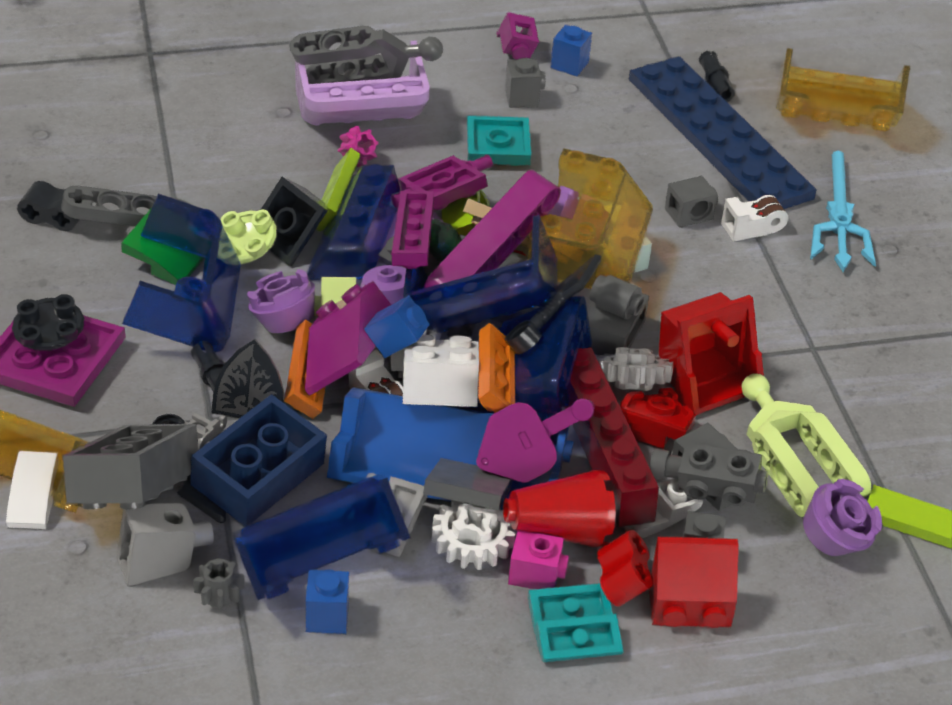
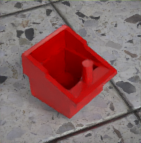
[659,292,764,415]

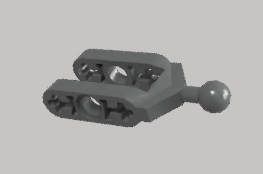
[289,26,443,84]

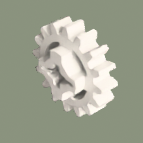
[432,500,516,570]

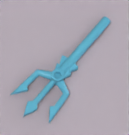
[810,151,876,272]

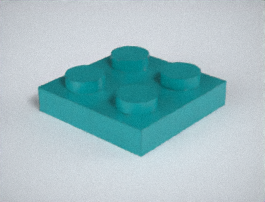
[467,116,531,166]

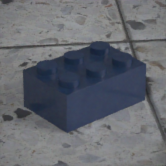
[191,394,327,527]

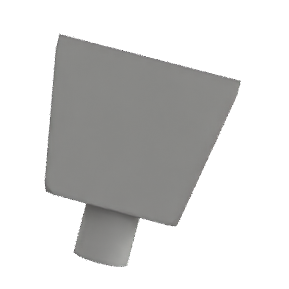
[117,503,214,586]

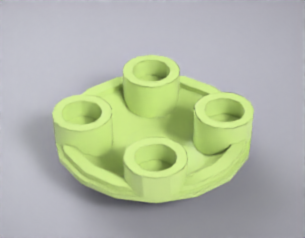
[214,210,277,265]

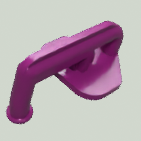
[476,398,595,482]

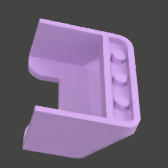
[295,41,430,125]

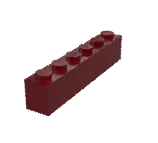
[555,348,659,528]

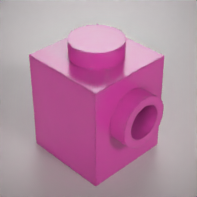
[508,530,569,589]

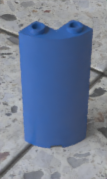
[327,387,574,511]

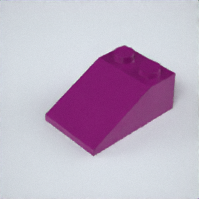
[305,281,391,396]

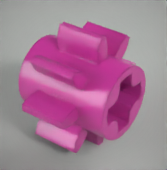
[338,126,379,167]

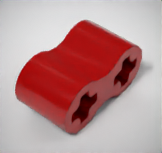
[597,530,653,607]

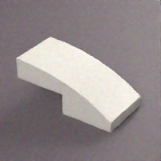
[6,451,59,529]

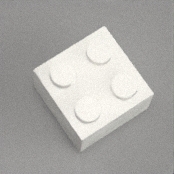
[403,334,479,407]

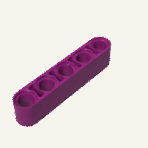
[423,170,561,313]

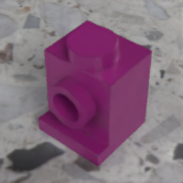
[496,12,539,60]

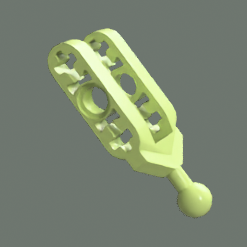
[742,374,871,517]

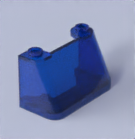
[471,296,592,422]

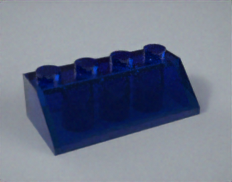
[307,164,401,281]

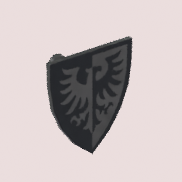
[211,339,284,418]

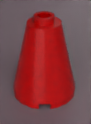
[503,470,616,548]

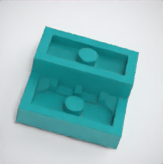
[527,583,624,662]

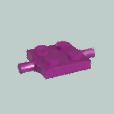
[391,155,493,210]

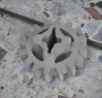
[597,347,673,391]

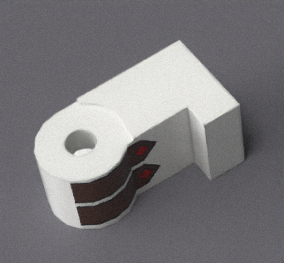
[721,195,788,242]
[349,350,403,396]

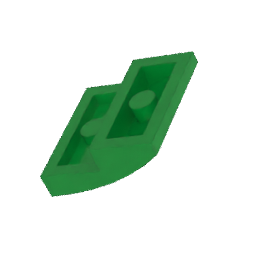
[121,202,215,287]

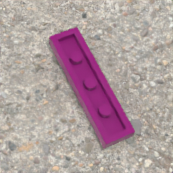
[391,191,434,269]

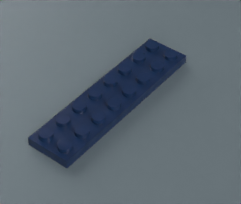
[629,56,817,209]

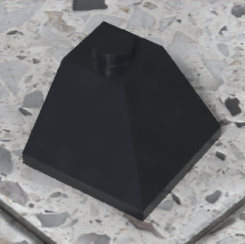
[260,177,328,266]

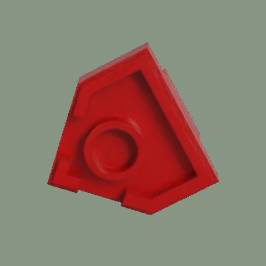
[619,387,696,449]

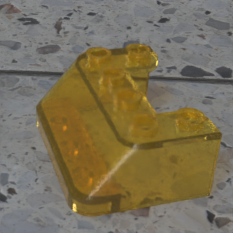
[776,48,910,131]
[526,148,653,289]

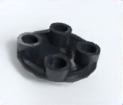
[12,294,85,351]

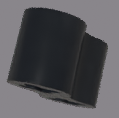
[17,181,80,231]

